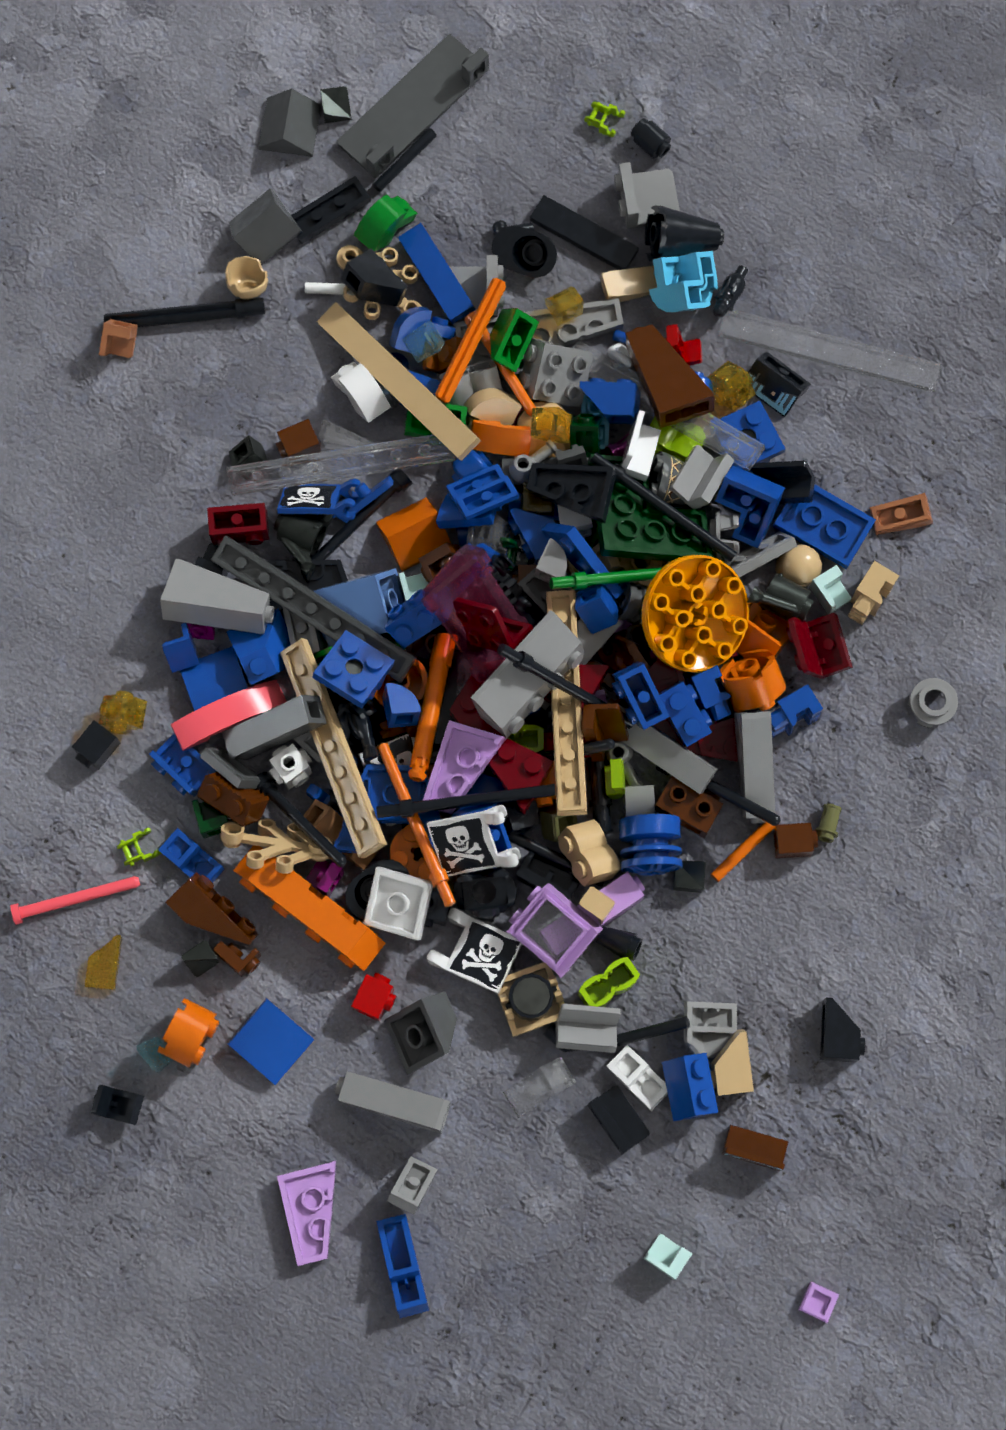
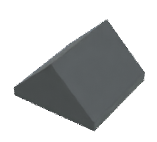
[258,88,321,157]
[229,188,302,265]

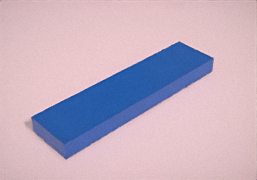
[398,223,476,324]

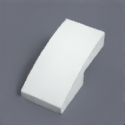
[607,1045,668,1111]

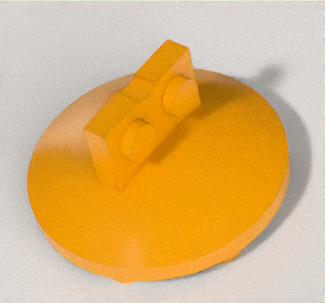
[642,555,749,672]

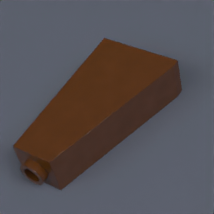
[625,324,714,429]

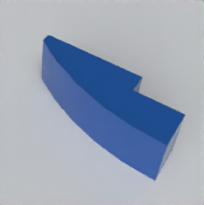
[376,1214,430,1318]

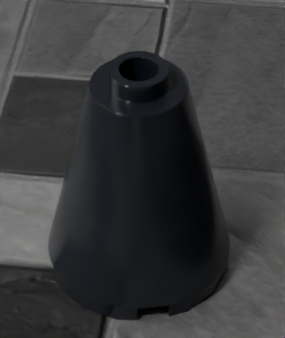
[645,205,724,261]

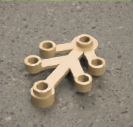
[337,245,422,320]
[220,818,332,874]

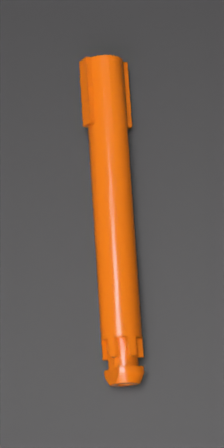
[408,633,457,782]

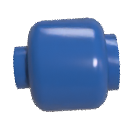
[451,450,494,481]

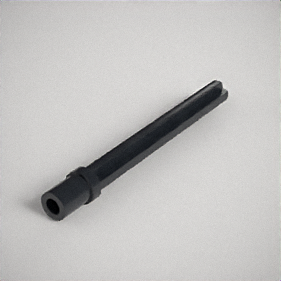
[103,298,265,327]

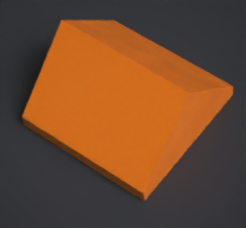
[376,497,451,572]

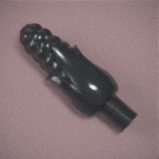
[713,265,748,318]

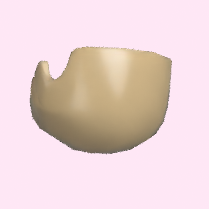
[225,256,268,300]
[775,545,822,587]

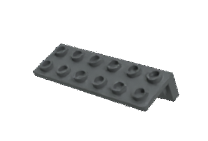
[337,34,489,179]

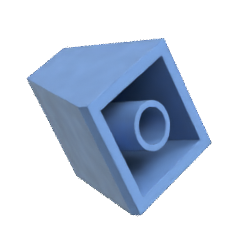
[314,568,405,647]

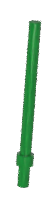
[549,567,663,590]

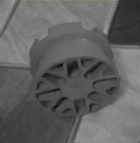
[614,582,648,624]

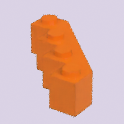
[233,845,386,971]

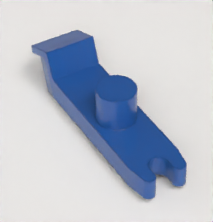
[332,476,394,523]

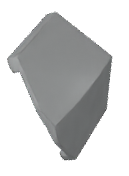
[684,1001,737,1058]

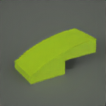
[604,758,625,800]

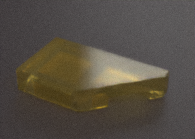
[85,935,123,990]

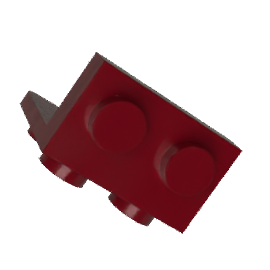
[452,597,533,652]
[786,613,853,679]

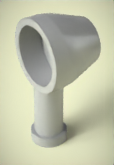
[509,440,558,484]
[605,741,643,786]

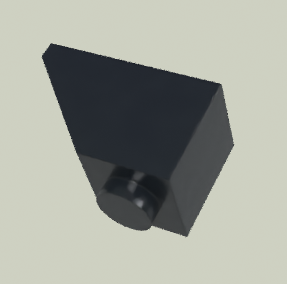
[820,997,865,1062]

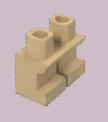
[848,561,899,625]

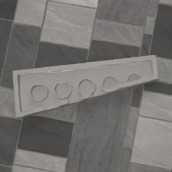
[454,298,624,368]

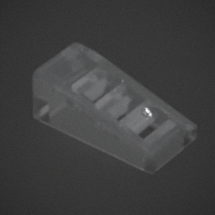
[318,420,376,458]

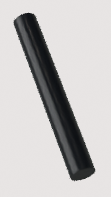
[373,128,437,192]
[617,1016,690,1047]

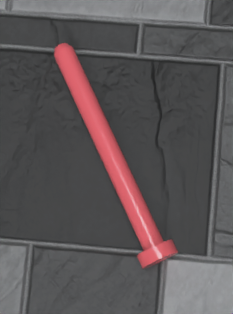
[10,876,141,925]

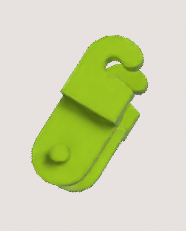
[584,102,625,137]
[117,828,161,866]

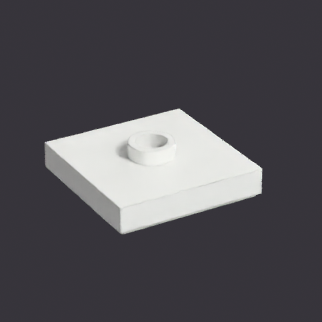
[363,866,433,941]

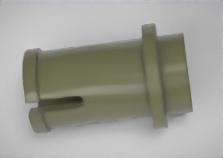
[815,803,842,843]

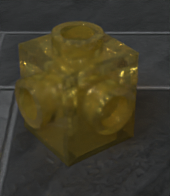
[707,361,756,411]
[99,691,147,734]

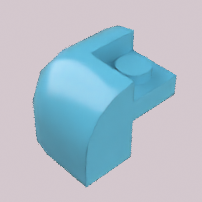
[649,251,718,312]

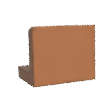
[99,319,138,358]

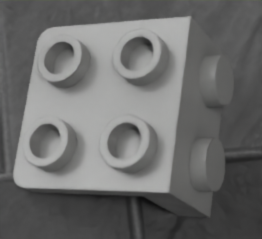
[614,162,680,229]
[442,255,504,321]
[518,338,593,407]

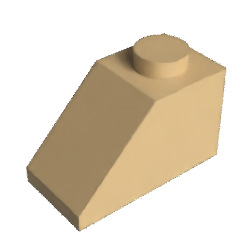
[710,1029,754,1096]

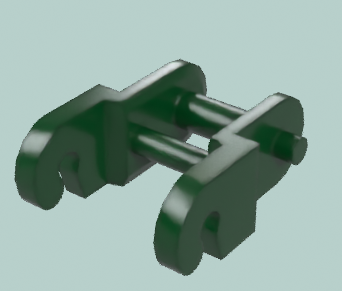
[500,537,522,572]

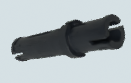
[588,755,613,833]

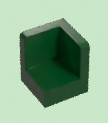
[192,799,229,839]

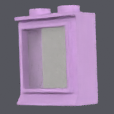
[507,883,603,978]

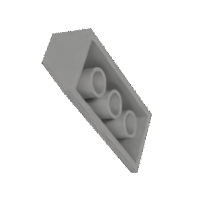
[471,610,585,739]

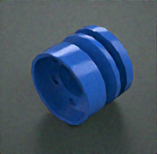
[619,814,683,876]

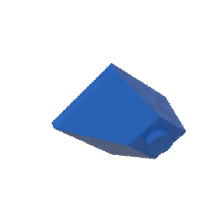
[226,608,291,685]

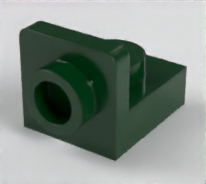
[570,413,601,458]

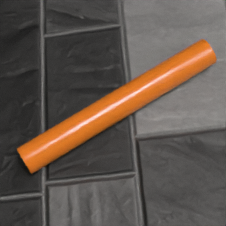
[710,822,775,882]

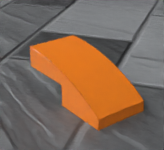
[471,420,533,456]

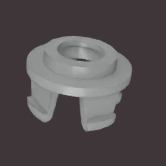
[710,511,739,559]
[908,678,958,728]

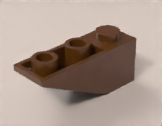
[165,872,259,945]

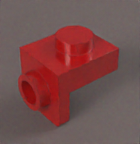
[665,324,702,366]

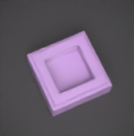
[798,1282,839,1323]

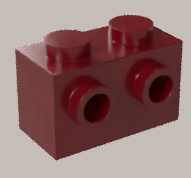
[207,503,270,547]

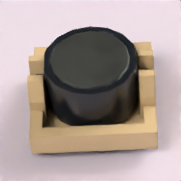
[497,962,565,1037]

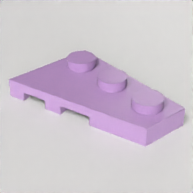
[423,720,506,815]
[277,1161,336,1266]

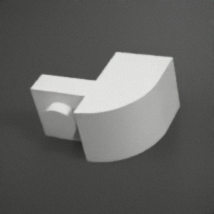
[331,361,391,423]

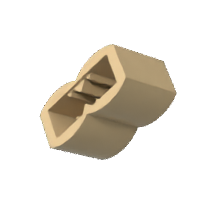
[558,819,621,887]

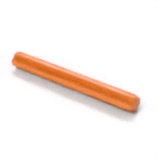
[435,278,506,403]

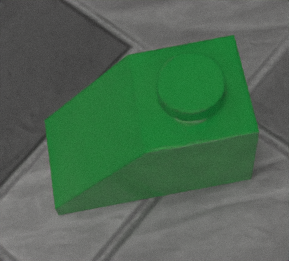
[490,308,539,372]

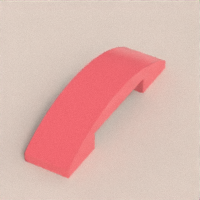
[171,680,287,751]

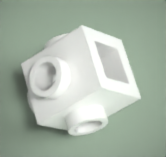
[269,743,312,790]

